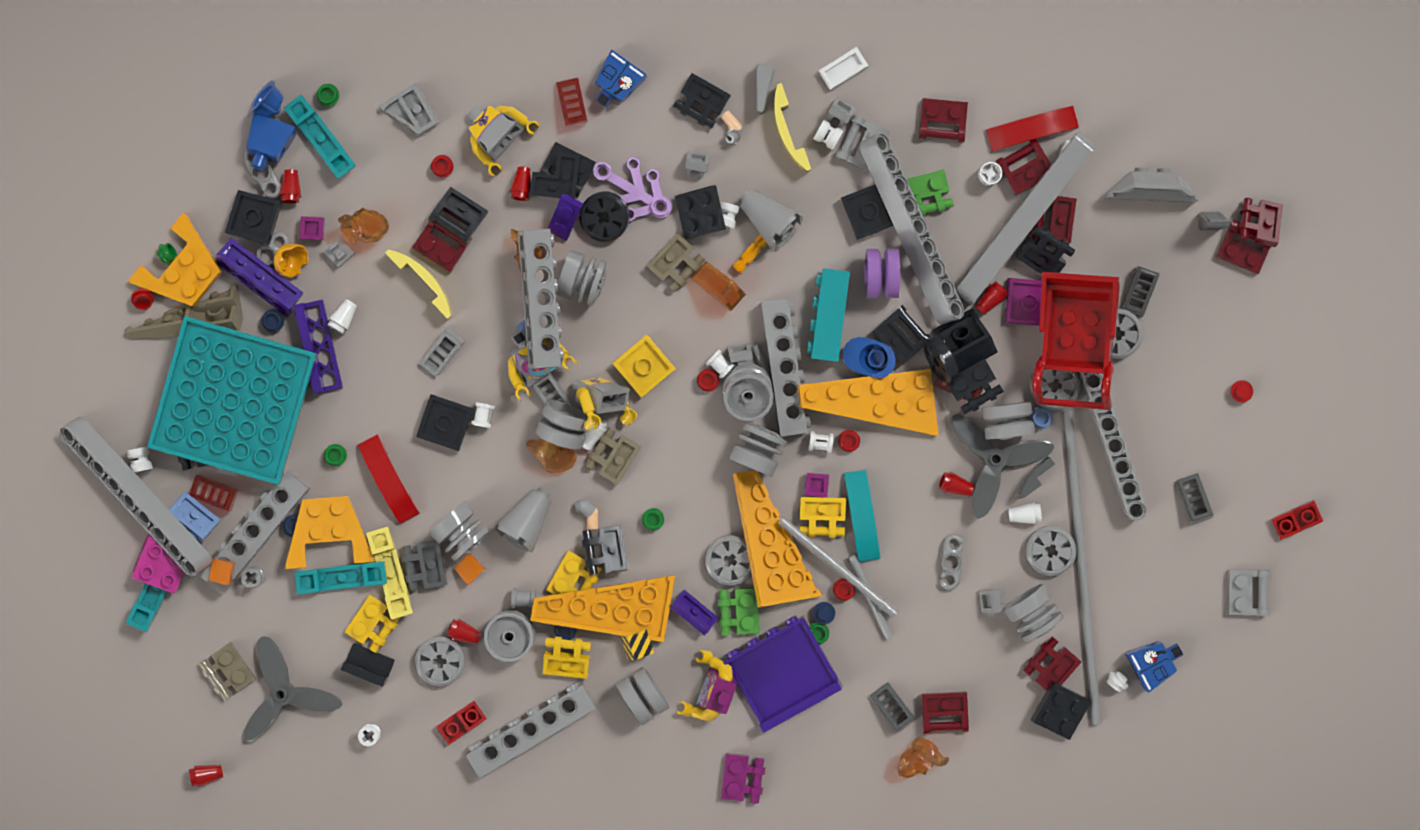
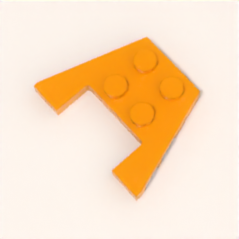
[128,213,222,307]
[285,496,375,569]

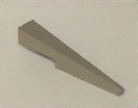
[125,284,243,339]

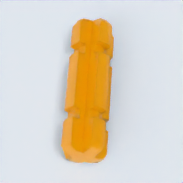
[733,234,767,273]

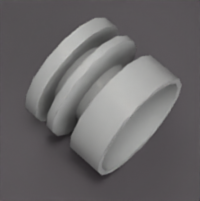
[556,250,607,307]
[729,423,787,477]
[429,501,490,561]
[1003,584,1064,642]

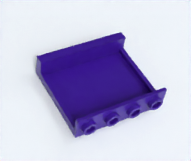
[723,615,843,733]

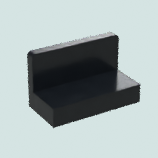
[341,643,395,687]

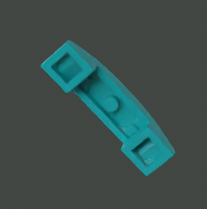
[283,94,356,180]
[844,470,881,562]
[295,561,387,594]
[126,583,168,632]

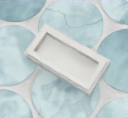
[818,47,869,91]

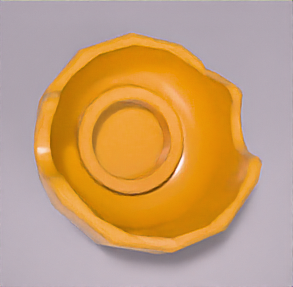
[273,243,309,278]

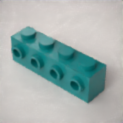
[807,268,850,362]

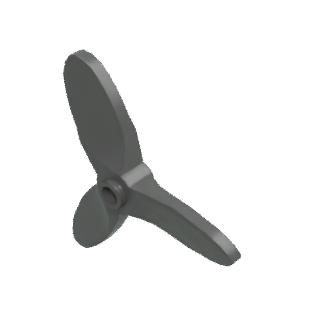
[951,414,1054,519]
[244,636,342,742]

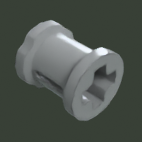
[241,566,265,588]
[511,588,536,610]

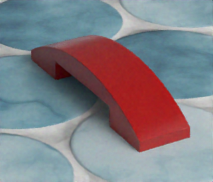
[986,106,1079,152]
[358,434,420,524]

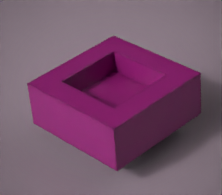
[300,216,325,241]
[804,473,829,497]

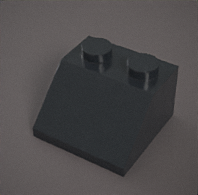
[933,308,998,373]

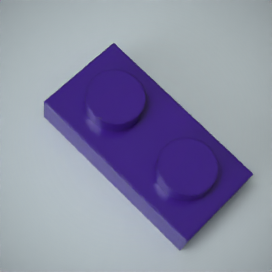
[548,193,583,241]
[670,590,718,636]

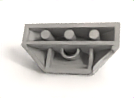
[1104,167,1199,203]

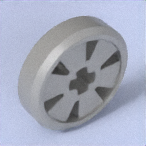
[1111,309,1143,359]
[1029,369,1080,411]
[1026,526,1076,576]
[705,535,751,585]
[415,636,465,686]

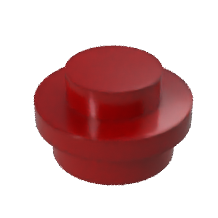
[431,155,454,178]
[131,288,154,310]
[697,369,719,392]
[1230,380,1253,403]
[838,430,860,452]
[833,578,855,601]

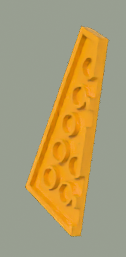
[797,369,939,436]
[733,470,822,608]
[530,575,675,642]

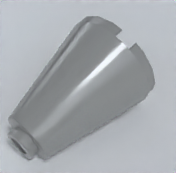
[740,190,803,250]
[493,488,551,553]

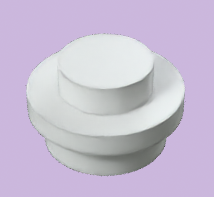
[1107,671,1128,692]

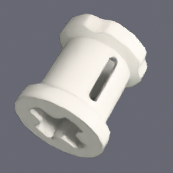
[705,350,735,379]
[471,402,495,428]
[809,431,833,453]
[358,724,381,746]

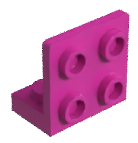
[131,533,184,593]

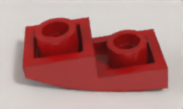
[1271,500,1324,540]
[436,701,487,745]

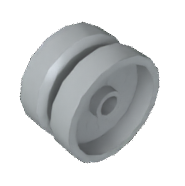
[723,364,774,421]
[536,400,588,449]
[982,402,1035,440]
[484,610,536,662]
[616,666,670,725]

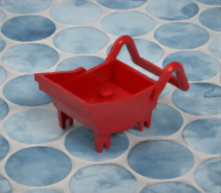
[1032,272,1120,410]

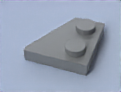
[379,83,440,134]

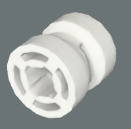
[813,120,843,150]
[978,162,1002,186]
[720,201,740,229]
[126,447,153,472]

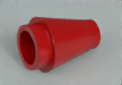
[509,166,531,201]
[279,169,302,204]
[976,280,1009,314]
[939,472,974,497]
[447,619,482,644]
[189,765,223,788]

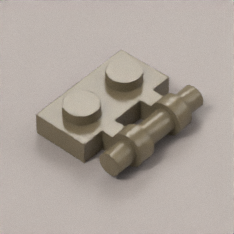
[647,233,705,292]
[585,427,641,485]
[198,642,257,701]

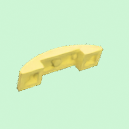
[774,83,811,172]
[385,250,453,319]
[366,527,413,620]

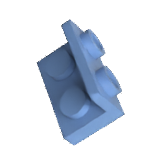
[169,492,220,544]

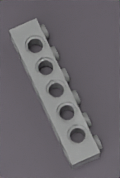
[518,229,564,368]
[761,298,811,437]
[201,471,311,594]
[466,683,597,778]

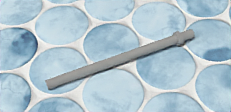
[778,517,898,618]

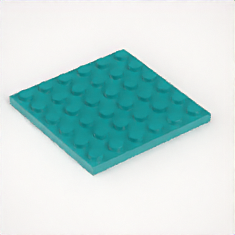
[147,316,317,485]

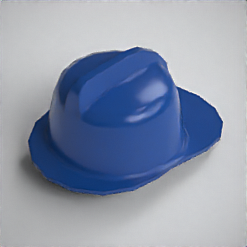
[248,81,284,117]
[842,337,896,378]

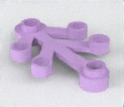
[593,157,672,222]

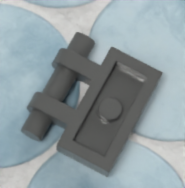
[401,541,447,591]

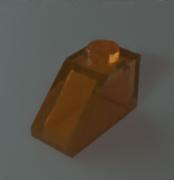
[691,261,746,311]

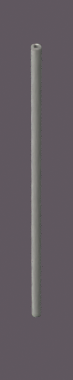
[1063,410,1101,725]

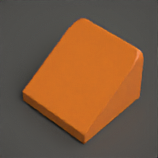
[454,553,486,585]
[209,558,235,585]

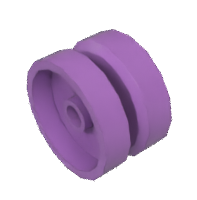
[864,248,900,298]

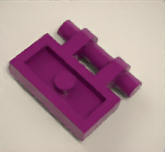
[721,753,766,803]

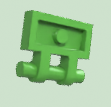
[907,169,954,217]
[717,588,760,635]

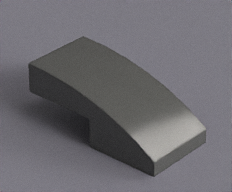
[1018,456,1055,498]

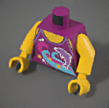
[676,649,737,722]

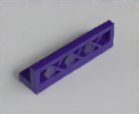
[216,238,303,318]
[294,299,343,393]

